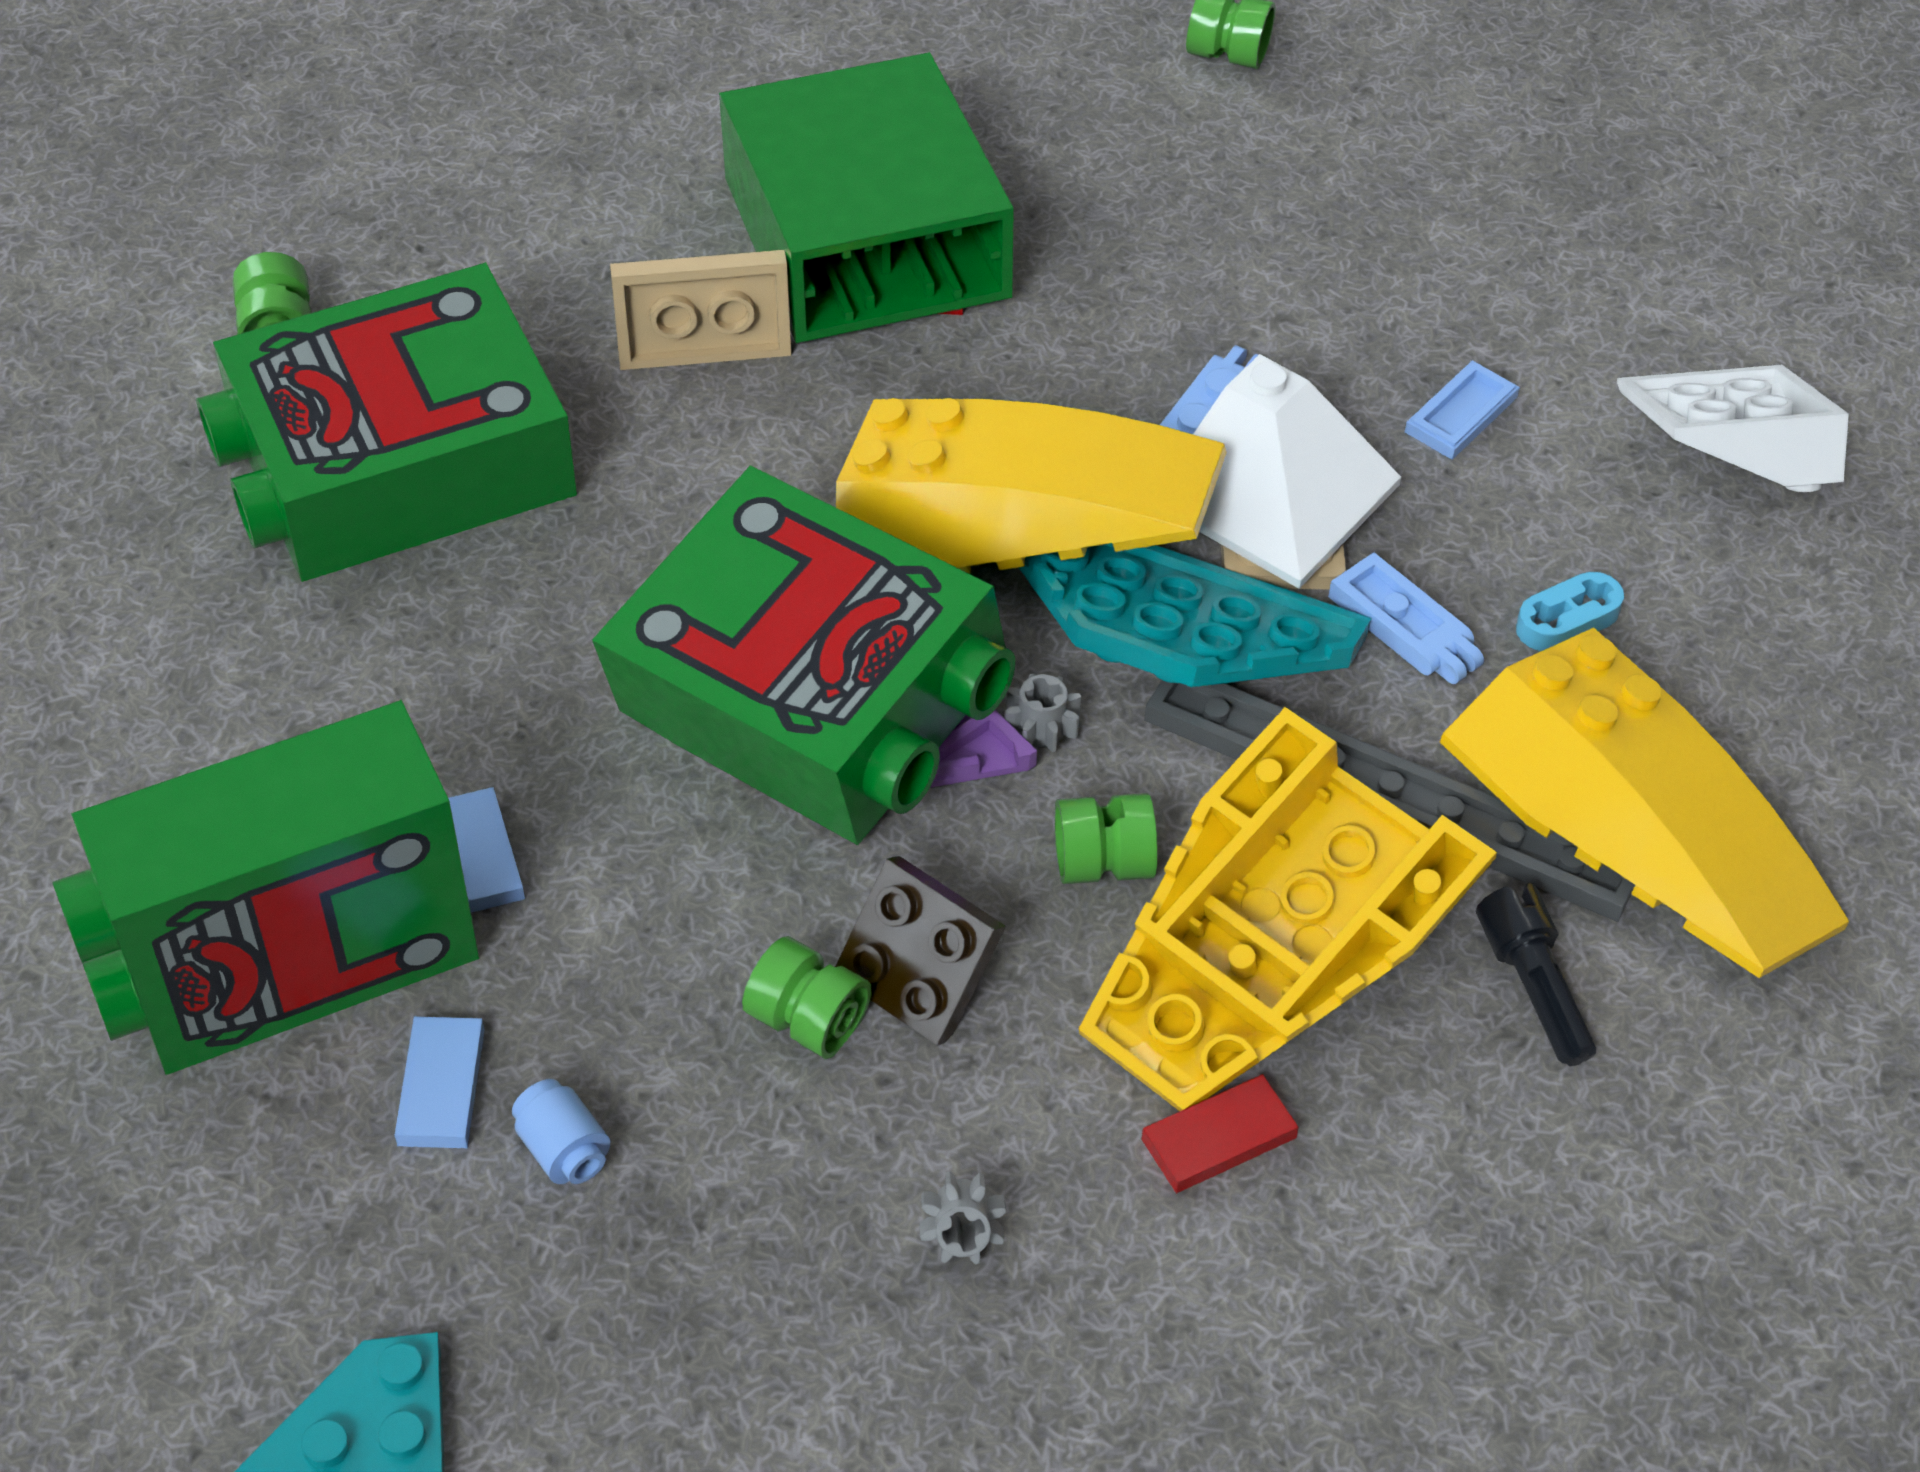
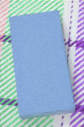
[1405,360,1520,460]
[448,787,525,913]
[395,1016,484,1148]

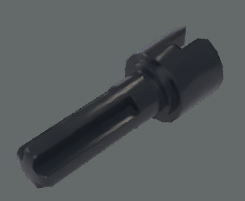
[1475,883,1596,1067]

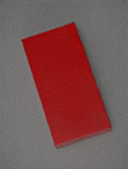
[1141,1074,1299,1194]

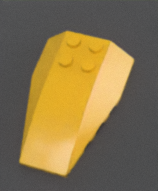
[836,398,1227,574]
[1439,627,1849,978]
[1078,707,1497,1111]

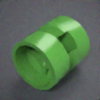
[1186,0,1276,69]
[233,252,312,335]
[1055,793,1157,884]
[742,936,871,1059]

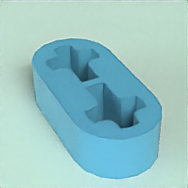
[1516,572,1624,651]

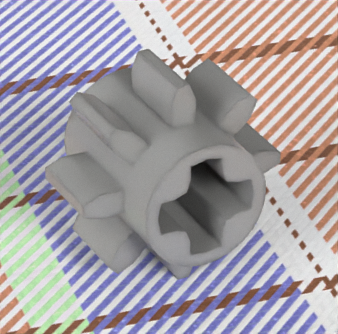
[1004,674,1081,752]
[919,1171,1006,1265]

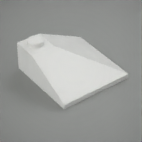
[1193,354,1401,589]
[1617,365,1849,492]

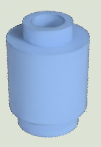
[512,1079,610,1184]

